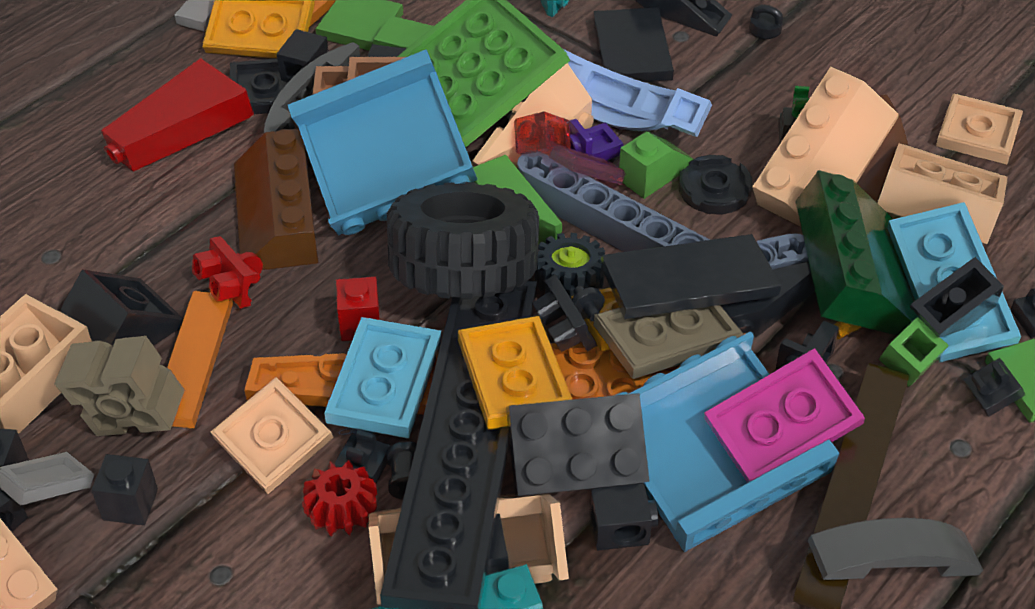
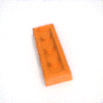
[167,291,233,428]

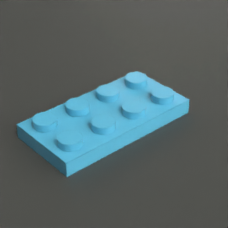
[887,202,1021,362]

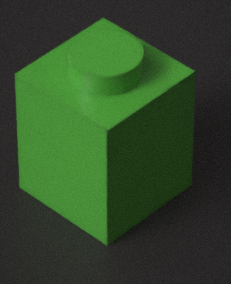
[879,317,949,387]

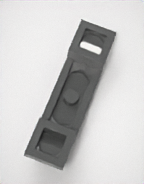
[264,42,360,133]
[807,518,983,580]

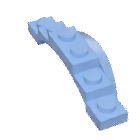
[562,48,712,137]

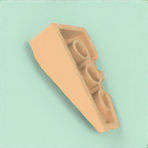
[472,63,593,168]

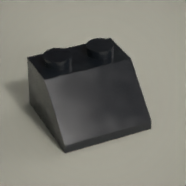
[60,269,184,346]

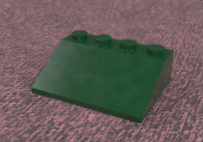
[795,170,922,336]

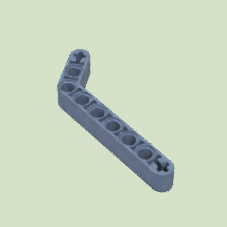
[517,151,809,269]

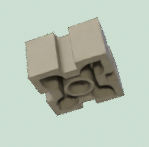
[54,336,185,436]

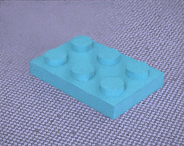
[324,317,442,438]

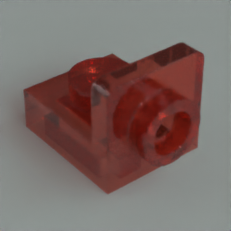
[514,111,571,158]

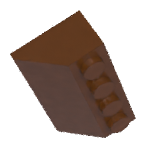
[234,128,319,270]

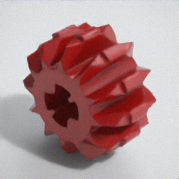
[302,459,377,537]

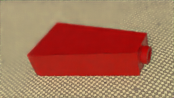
[101,58,254,172]

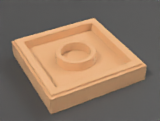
[936,94,1023,165]
[211,377,333,494]

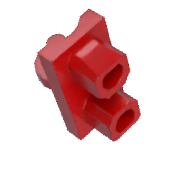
[192,236,263,309]

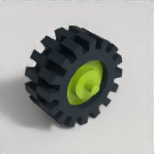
[535,233,605,298]

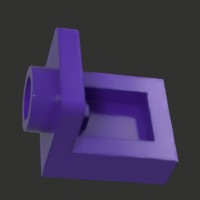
[565,118,623,168]

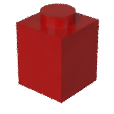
[336,277,380,341]

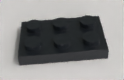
[506,393,650,496]

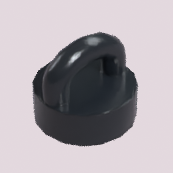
[749,4,783,39]

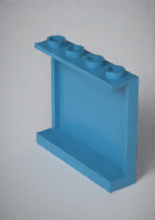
[287,49,478,235]
[617,331,840,552]

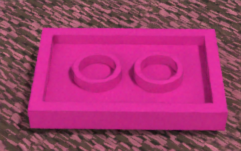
[704,348,865,483]

